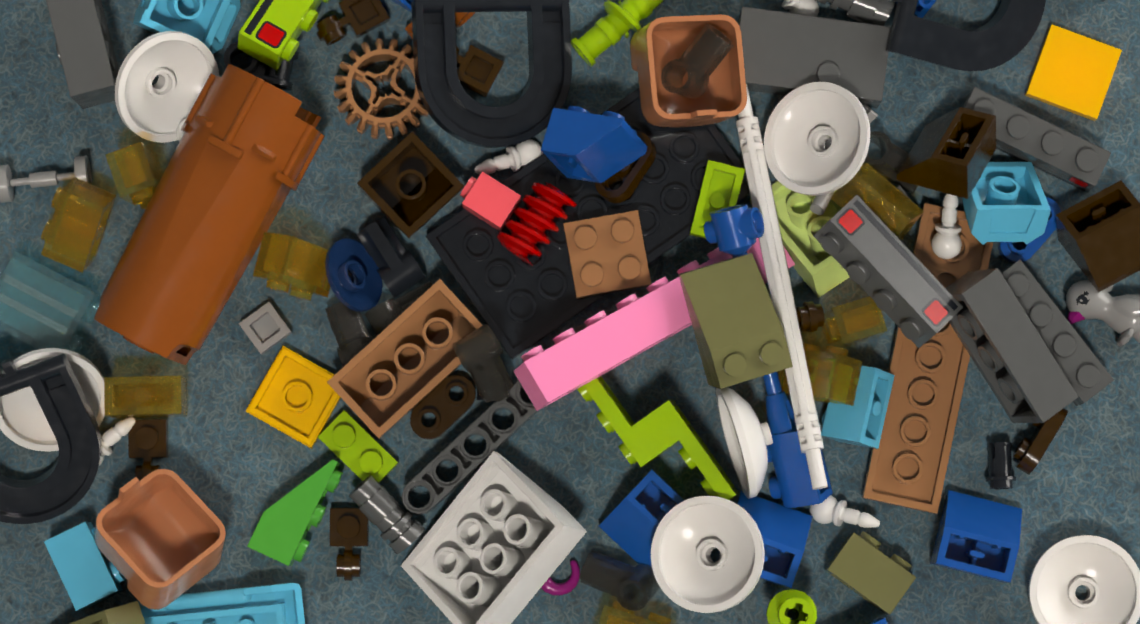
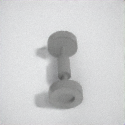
[0,155,92,203]

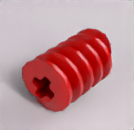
[496,182,577,266]

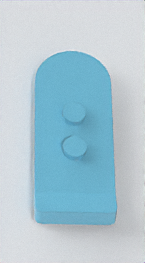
[138,582,305,624]

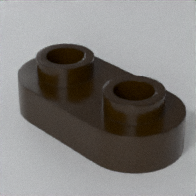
[595,131,656,203]
[410,375,476,440]
[1013,408,1068,475]

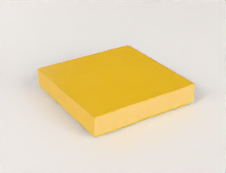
[1025,24,1122,121]
[246,346,341,449]

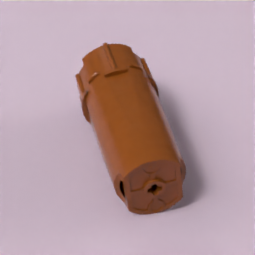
[94,64,325,365]

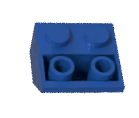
[541,106,647,183]
[599,470,685,579]
[930,490,1022,583]
[716,491,813,588]

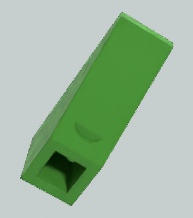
[247,459,343,566]

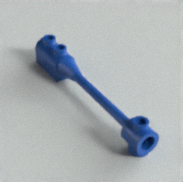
[704,204,833,508]

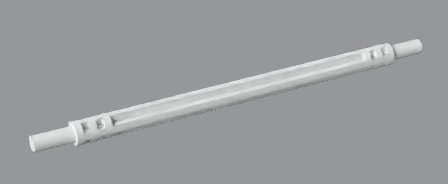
[736,84,828,490]

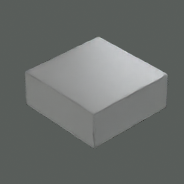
[239,302,292,355]

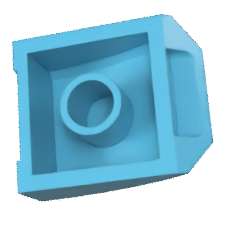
[133,0,241,54]
[962,162,1051,245]

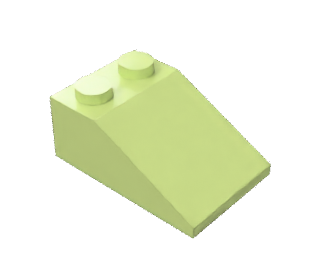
[750,181,850,298]

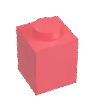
[460,171,521,232]

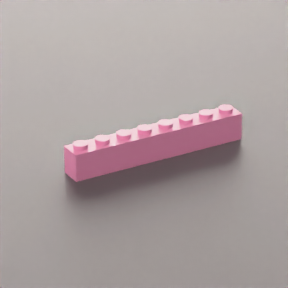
[514,238,795,411]

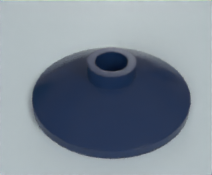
[325,238,382,312]

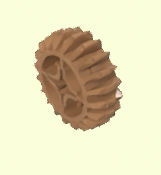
[334,38,429,140]

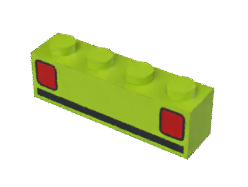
[238,0,330,70]

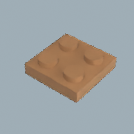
[563,210,651,299]

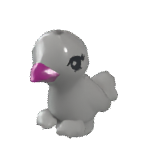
[1066,280,1140,347]

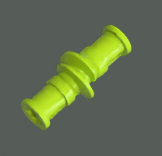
[571,0,664,67]
[766,589,817,624]

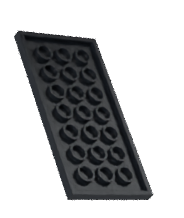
[426,88,750,360]

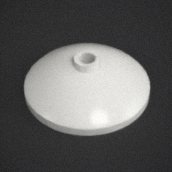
[115,31,219,143]
[764,82,870,196]
[0,348,108,452]
[716,387,773,499]
[651,496,765,613]
[1028,535,1140,624]

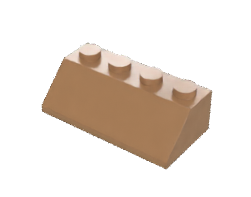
[327,279,491,439]

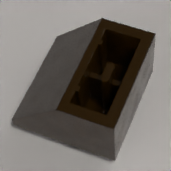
[897,107,996,199]
[1056,180,1140,292]

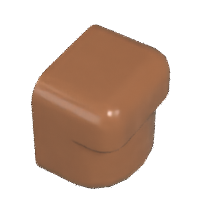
[630,14,747,127]
[94,469,226,610]

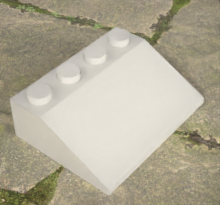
[401,451,587,624]

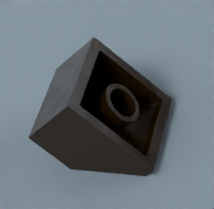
[357,131,464,239]

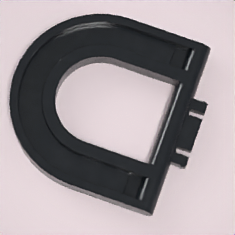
[411,0,572,148]
[886,0,1046,71]
[0,354,102,524]

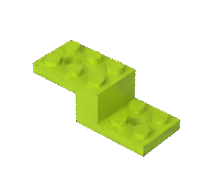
[577,376,739,500]

